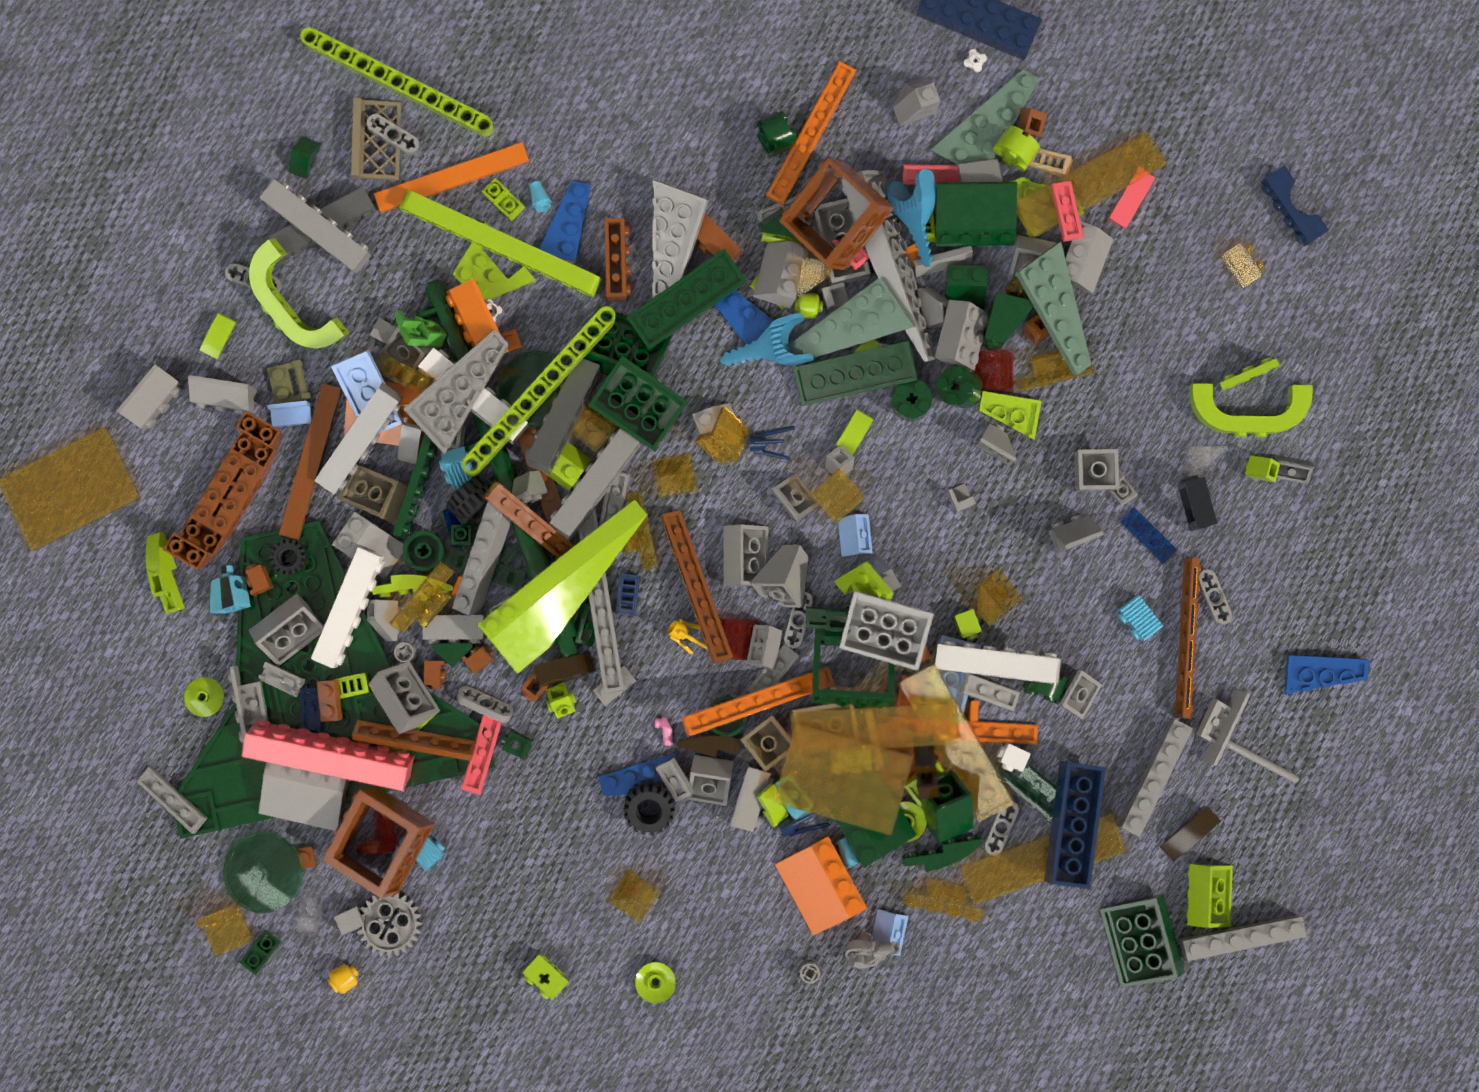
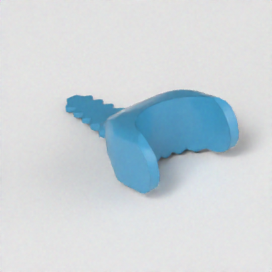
[887,169,937,267]
[720,313,814,367]

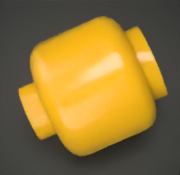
[327,963,359,994]

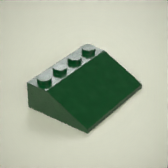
[934,182,1017,246]
[578,306,672,379]
[588,356,688,451]
[822,766,917,868]
[1100,894,1185,988]

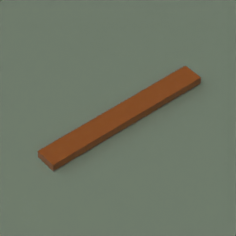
[279,383,342,541]

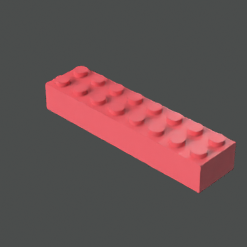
[242,720,414,791]

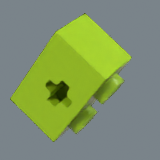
[523,952,570,1000]

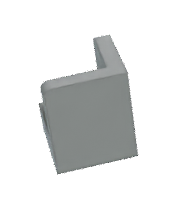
[821,282,849,310]
[825,445,854,480]
[946,484,976,513]
[334,905,364,935]

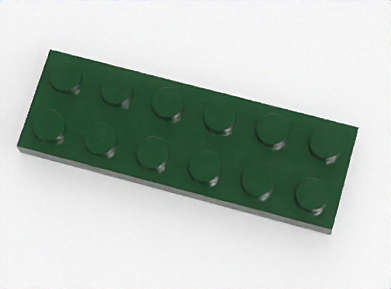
[627,248,747,350]
[793,341,918,406]
[393,434,438,540]

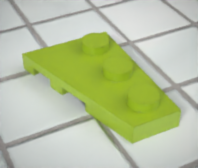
[1220,356,1282,390]
[979,391,1042,440]

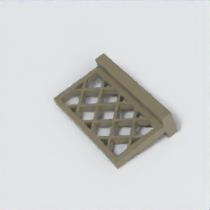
[351,97,401,180]

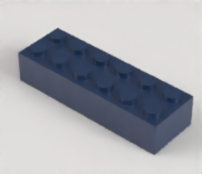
[916,0,1042,61]
[1044,761,1106,889]

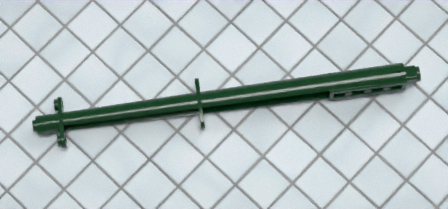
[416,280,578,658]

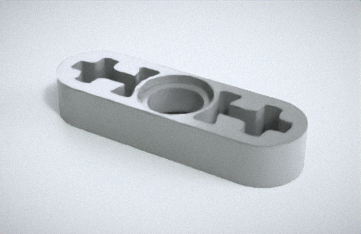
[367,114,419,155]
[225,263,282,292]
[1198,569,1232,625]
[784,592,813,648]
[457,686,513,723]
[984,800,1019,856]

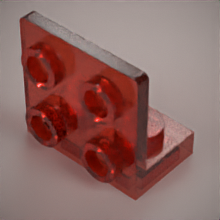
[971,349,1013,392]
[720,619,760,660]
[357,811,398,854]

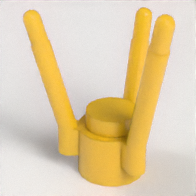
[668,619,707,654]

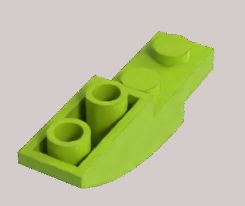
[146,531,185,614]
[372,575,454,600]

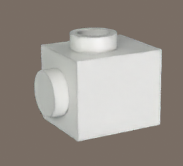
[997,743,1031,772]

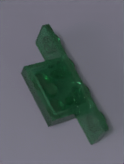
[995,764,1056,823]

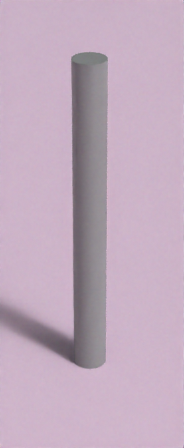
[1226,740,1299,784]

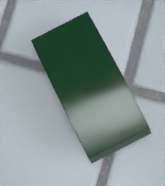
[451,525,479,547]
[239,930,281,976]

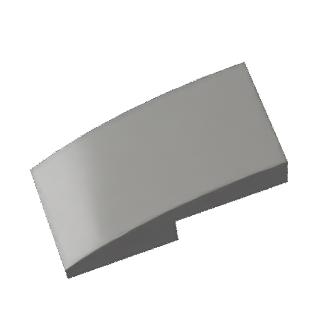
[398,422,422,464]
[1109,469,1137,507]

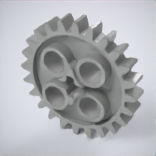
[357,892,423,957]

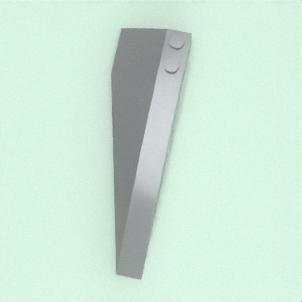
[841,170,935,362]

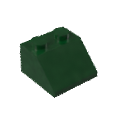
[945,265,988,310]

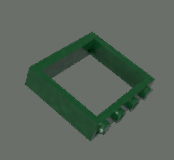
[811,629,895,709]

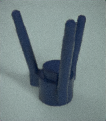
[750,426,795,460]
[778,812,829,837]

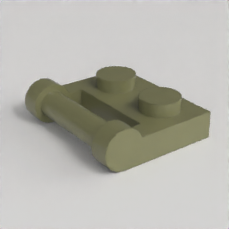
[267,360,311,404]

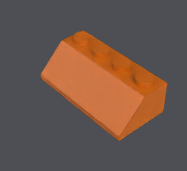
[446,278,509,354]

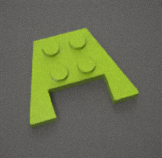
[453,222,536,301]
[834,562,893,601]

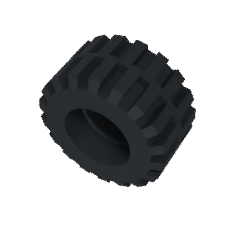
[446,474,493,525]
[624,780,675,835]

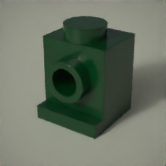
[501,731,533,760]

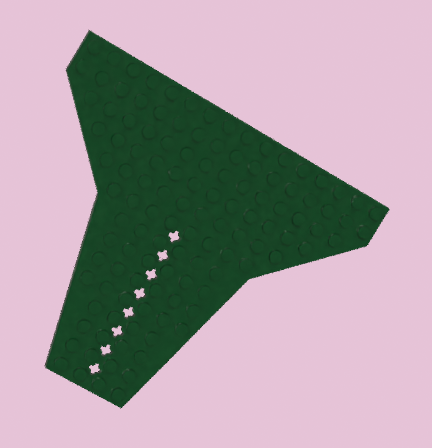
[176,521,496,839]

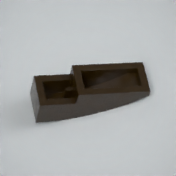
[533,653,596,688]
[677,735,741,757]
[913,735,939,799]
[1159,806,1221,861]

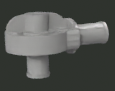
[845,932,900,969]

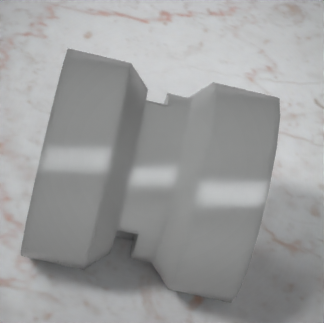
[394,642,417,663]
[800,961,820,984]

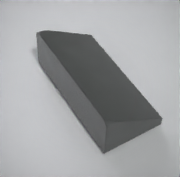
[1273,454,1314,485]

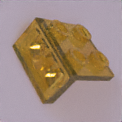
[695,407,749,465]
[811,468,866,524]
[195,903,253,956]

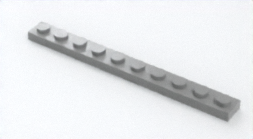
[579,508,624,694]

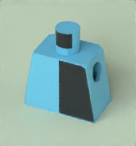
[210,565,250,614]

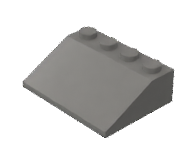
[840,591,934,670]
[259,762,350,831]

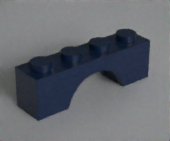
[1261,165,1329,247]

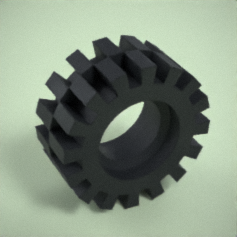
[269,539,308,576]

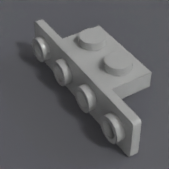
[228,666,269,743]
[1196,689,1250,766]

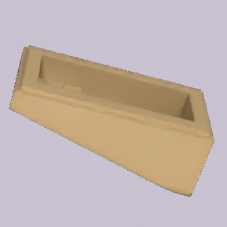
[1028,148,1073,179]

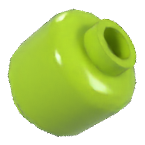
[794,293,823,319]

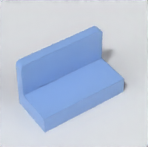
[267,401,312,427]
[838,514,873,557]
[872,909,908,956]

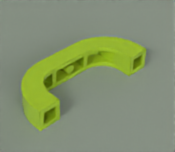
[249,238,349,348]
[1189,383,1313,438]

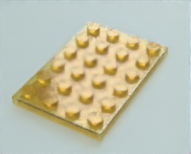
[0,427,141,551]
[773,723,913,835]

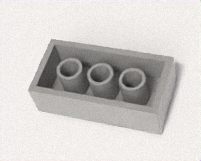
[813,198,870,286]

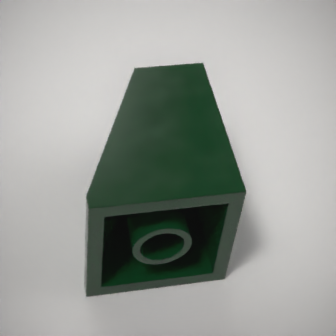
[982,292,1034,351]
[920,770,974,843]

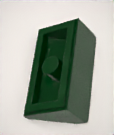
[573,603,595,647]

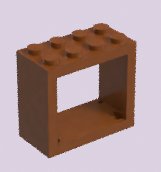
[780,158,894,270]
[323,786,435,899]

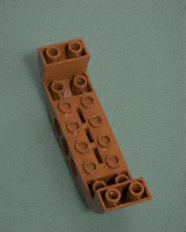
[163,411,281,570]

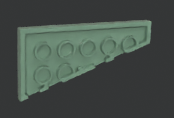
[930,69,1040,165]
[1015,242,1091,376]
[789,277,916,358]

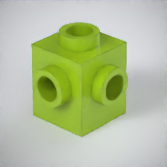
[546,683,576,719]

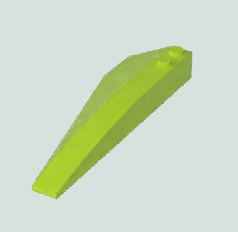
[478,500,648,674]

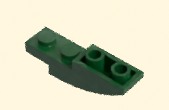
[805,607,850,632]
[902,835,983,872]

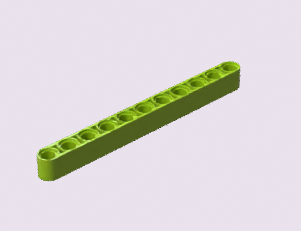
[300,27,494,137]
[399,190,602,298]
[462,306,615,476]

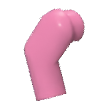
[655,716,673,746]

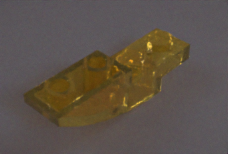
[376,352,434,394]

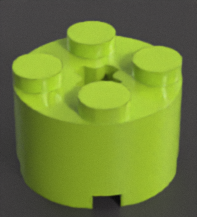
[992,125,1040,172]

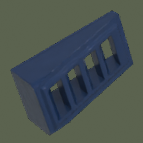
[616,573,641,616]

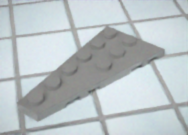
[652,180,709,299]
[404,330,509,455]

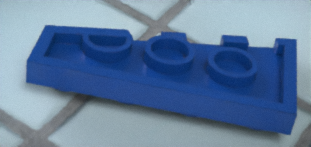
[539,181,591,262]
[715,291,774,345]
[1284,654,1369,695]
[598,753,679,796]

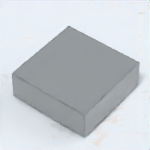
[370,318,396,344]

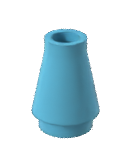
[529,181,551,212]
[837,838,861,869]

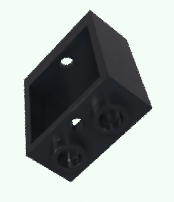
[1178,475,1217,531]

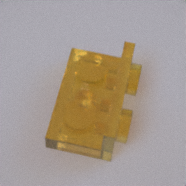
[1221,242,1266,288]

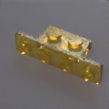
[1014,350,1095,392]
[622,490,658,571]
[390,562,454,632]
[903,878,985,922]

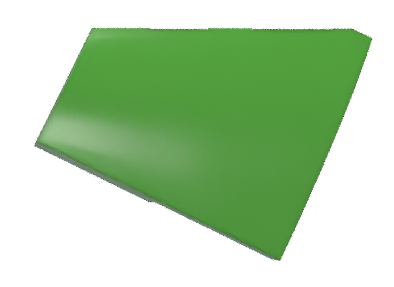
[395,310,447,347]

